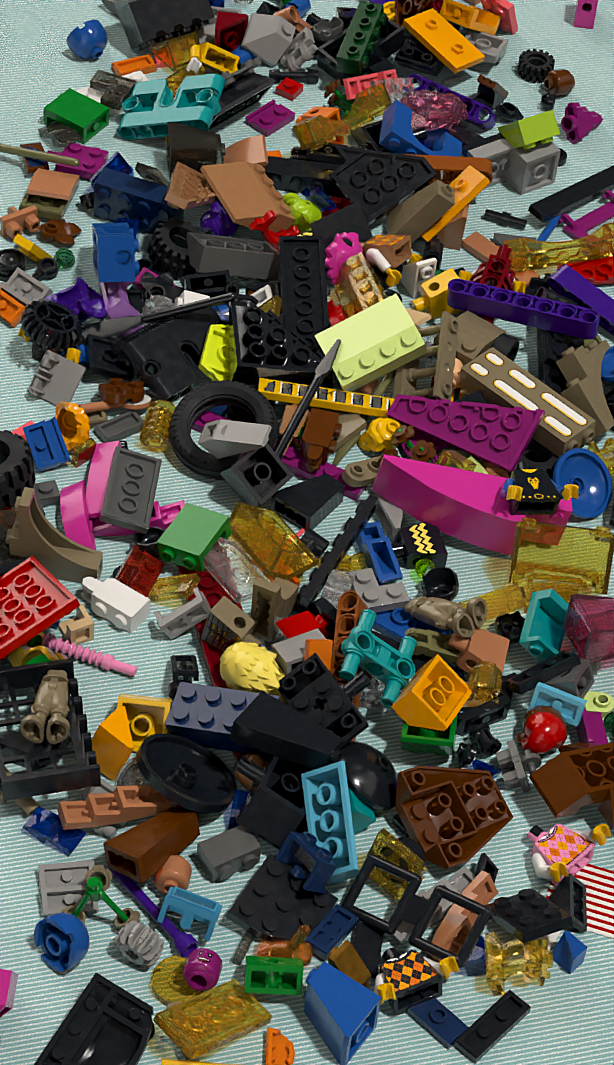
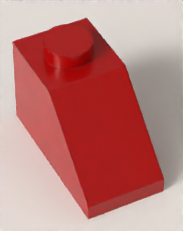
[275,611,332,639]

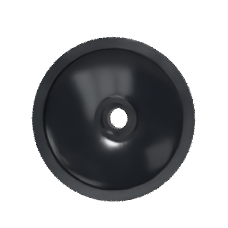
[338,741,397,811]

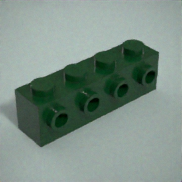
[336,0,387,76]

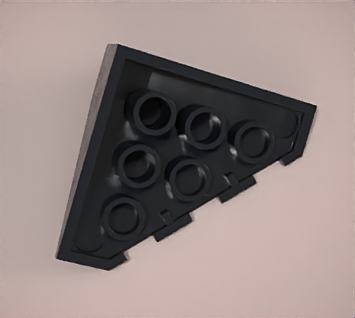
[229,294,325,385]

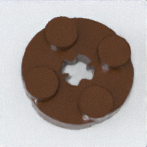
[98,378,145,404]

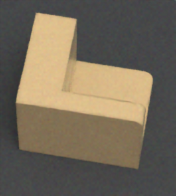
[59,603,94,646]

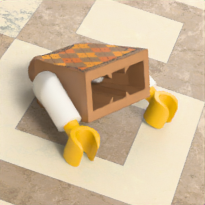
[360,235,422,287]

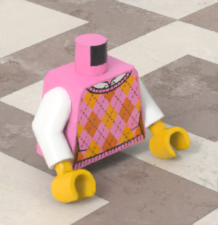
[527,824,612,887]

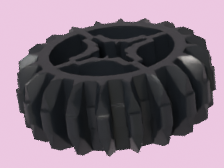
[20,299,83,353]

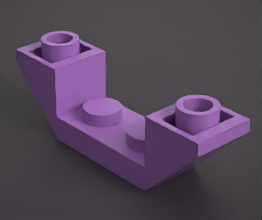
[100,281,143,340]

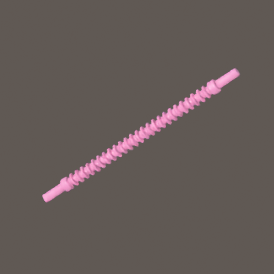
[42,633,138,677]

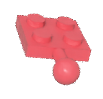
[481,0,518,35]

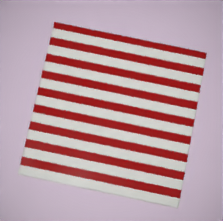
[546,864,614,939]

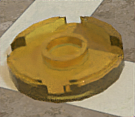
[151,955,207,1009]

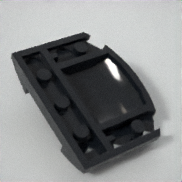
[34,973,154,1065]

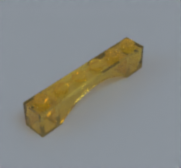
[293,82,392,151]
[503,222,614,273]

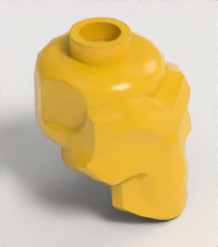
[357,417,402,452]

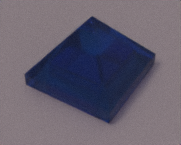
[472,759,501,777]

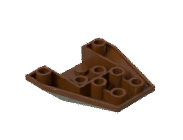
[396,765,513,870]

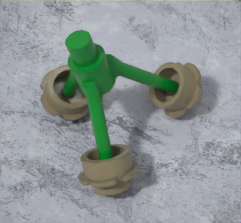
[60,865,141,931]

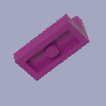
[576,707,608,744]

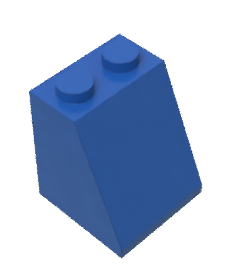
[303,961,381,1065]

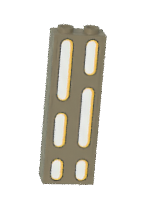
[459,347,596,457]

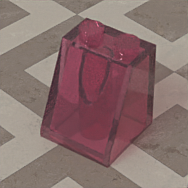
[563,594,614,664]

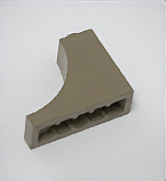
[250,577,299,643]

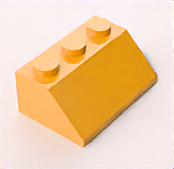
[391,654,473,731]

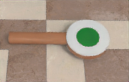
[79,395,151,413]

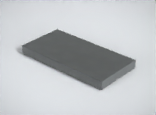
[99,446,162,534]

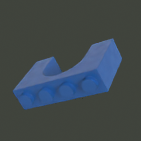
[379,100,462,157]

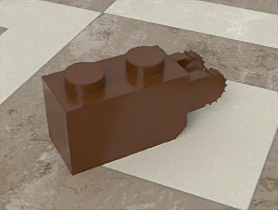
[300,408,342,473]

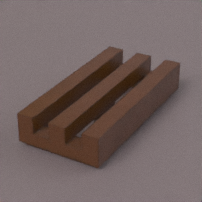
[477,74,509,99]

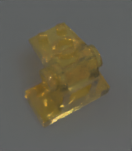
[485,932,553,996]

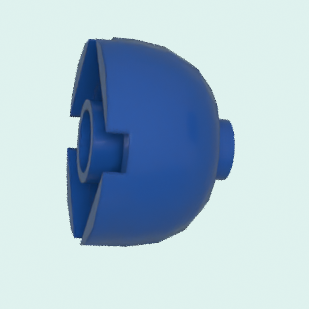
[66,19,108,59]
[34,912,90,971]

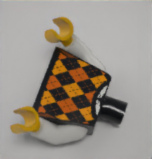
[374,948,460,1015]

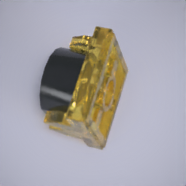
[361,828,428,903]

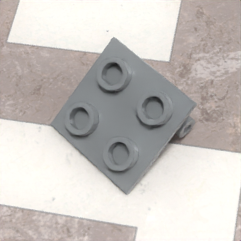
[28,350,86,405]

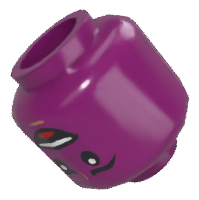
[183,948,223,991]

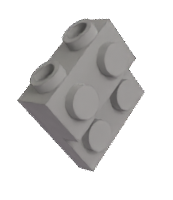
[465,29,508,64]

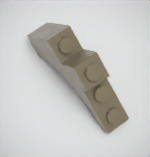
[556,339,614,438]
[6,487,103,583]

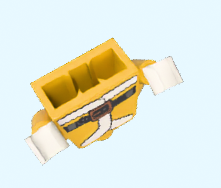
[186,42,240,80]

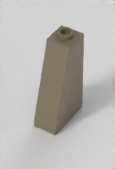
[387,180,455,244]

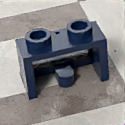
[275,831,337,894]

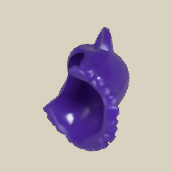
[45,277,108,323]

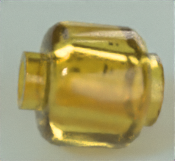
[468,661,502,702]

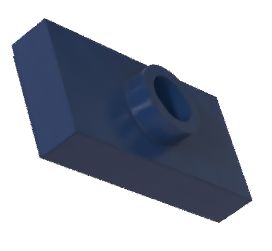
[304,904,359,961]
[407,998,469,1049]

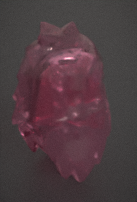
[399,90,468,131]

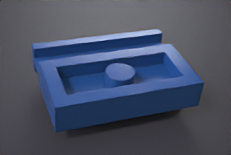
[23,417,71,473]

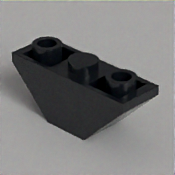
[0,723,71,771]

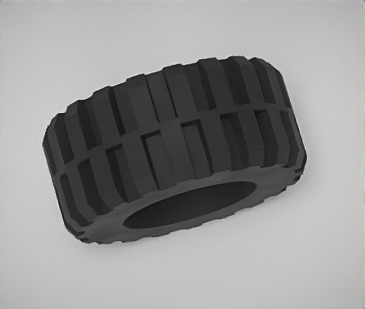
[0,430,36,511]

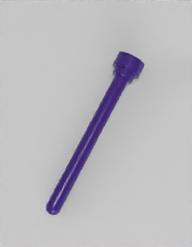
[107,867,199,959]

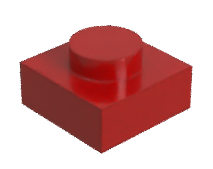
[275,77,304,101]

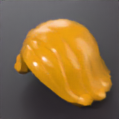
[54,401,90,453]

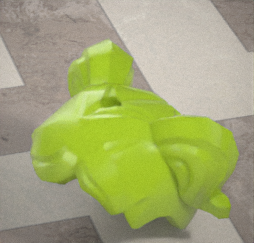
[282,193,322,233]

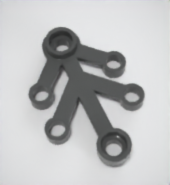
[220,57,262,89]

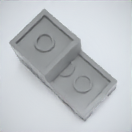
[462,133,561,195]

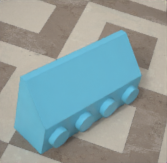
[301,761,358,883]

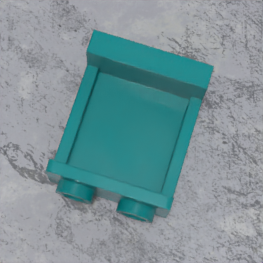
[519,589,581,662]

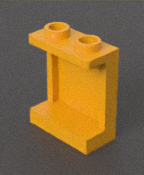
[439,0,501,35]

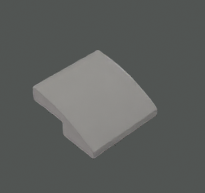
[0,267,53,322]
[38,860,99,916]

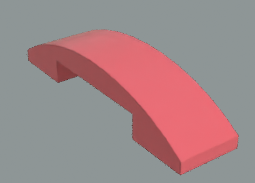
[343,69,399,100]

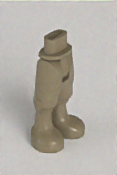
[404,596,487,637]
[20,670,70,744]

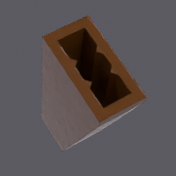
[103,805,200,883]

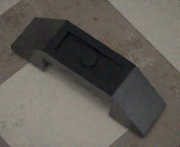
[456,672,517,736]

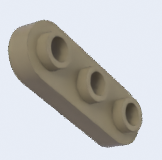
[342,456,381,487]

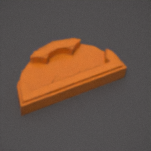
[265,1027,295,1065]

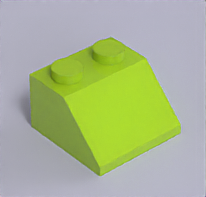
[498,110,560,150]

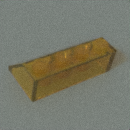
[335,252,387,318]
[229,502,319,580]

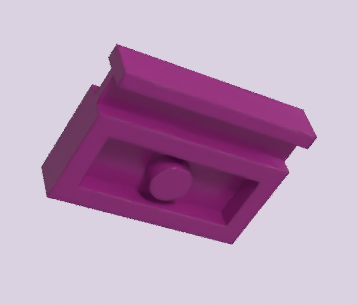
[245,99,295,137]

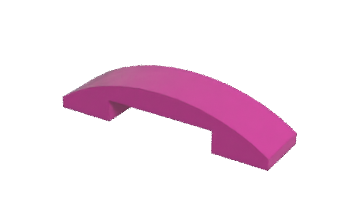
[60,480,96,550]

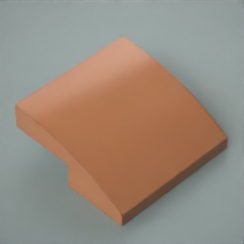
[222,135,268,167]
[27,168,80,200]

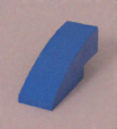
[356,521,403,584]

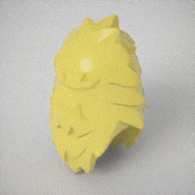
[220,641,286,703]

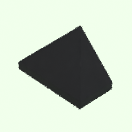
[549,873,587,933]

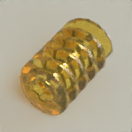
[140,400,176,452]

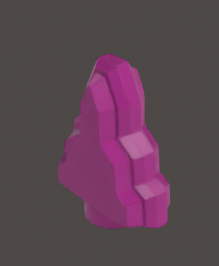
[561,103,603,144]

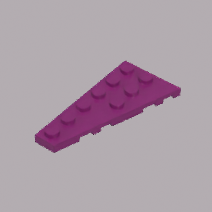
[387,394,545,473]

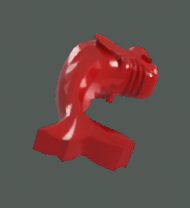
[249,210,301,251]

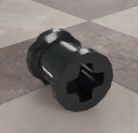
[468,723,502,758]

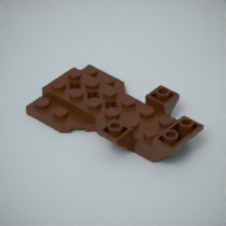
[529,742,614,829]

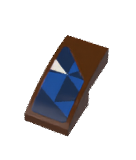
[20,142,49,173]

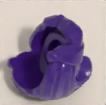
[200,200,240,237]

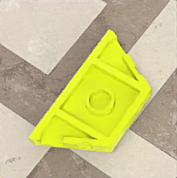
[198,324,230,381]

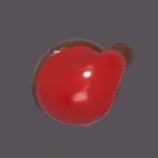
[516,705,568,755]

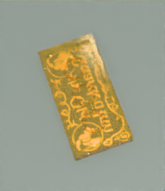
[153,979,273,1060]

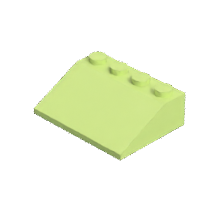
[314,294,428,392]

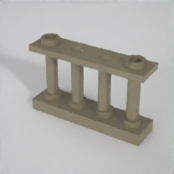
[393,311,459,401]

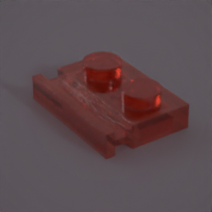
[115,544,164,597]

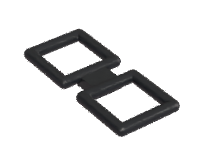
[341,854,492,968]

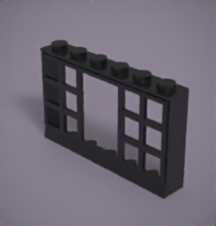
[0,658,101,802]

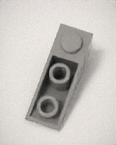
[198,419,272,459]

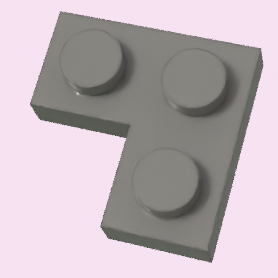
[347,568,410,613]

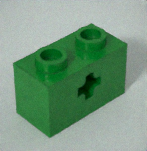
[244,956,303,996]

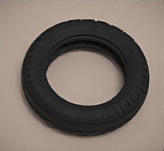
[169,380,278,480]

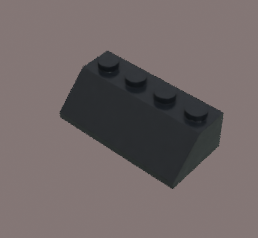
[200,72,275,135]

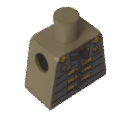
[201,596,262,652]

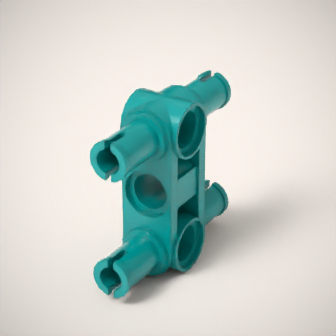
[339,609,417,708]

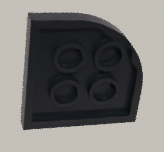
[226,853,338,943]

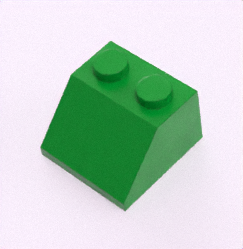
[400,715,458,756]

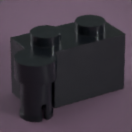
[184,270,239,304]

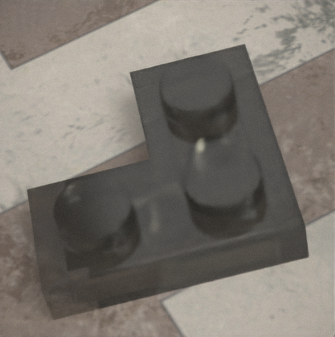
[90,70,136,110]

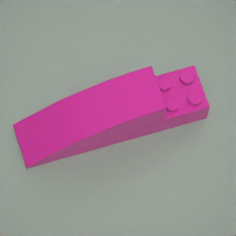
[372,454,572,556]

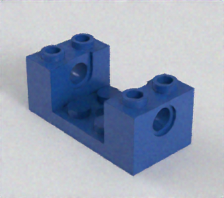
[92,223,139,282]

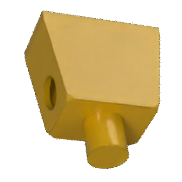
[411,268,462,319]

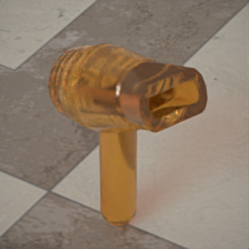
[257,924,313,966]

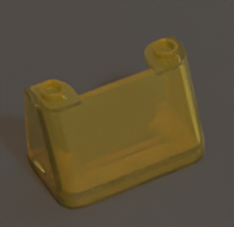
[507,518,614,595]

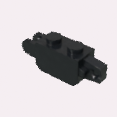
[290,140,348,165]

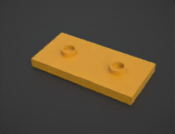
[402,8,485,74]
[420,165,490,242]

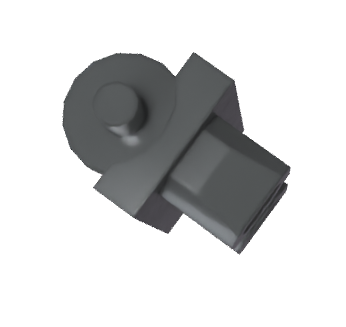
[496,739,542,793]

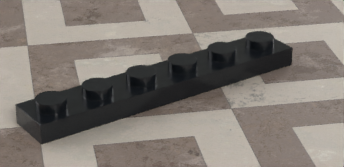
[297,494,379,612]

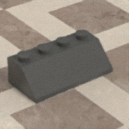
[187,232,280,282]

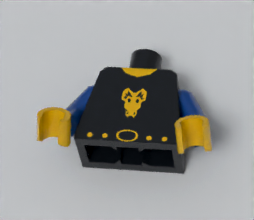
[500,462,579,515]

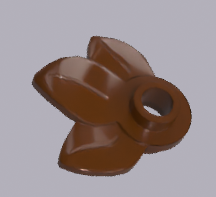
[39,219,82,245]

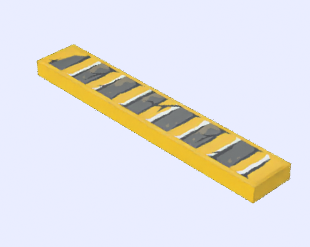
[258,378,395,418]

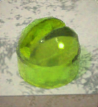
[415,559,435,579]

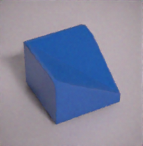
[550,930,588,974]

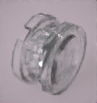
[115,757,150,787]

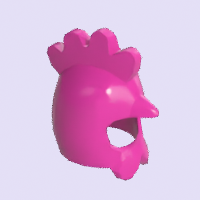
[324,232,363,285]

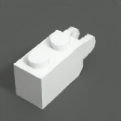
[81,576,150,634]

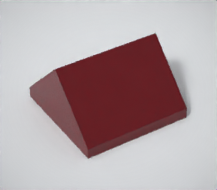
[214,11,249,53]

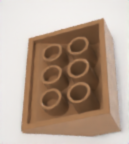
[200,161,296,233]

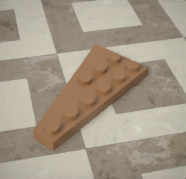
[164,161,219,210]

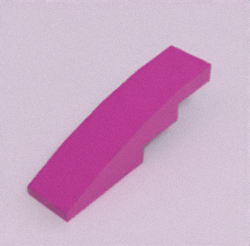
[85,441,122,518]
[89,500,185,536]

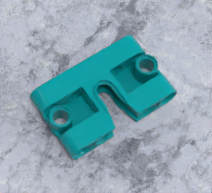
[117,74,225,140]

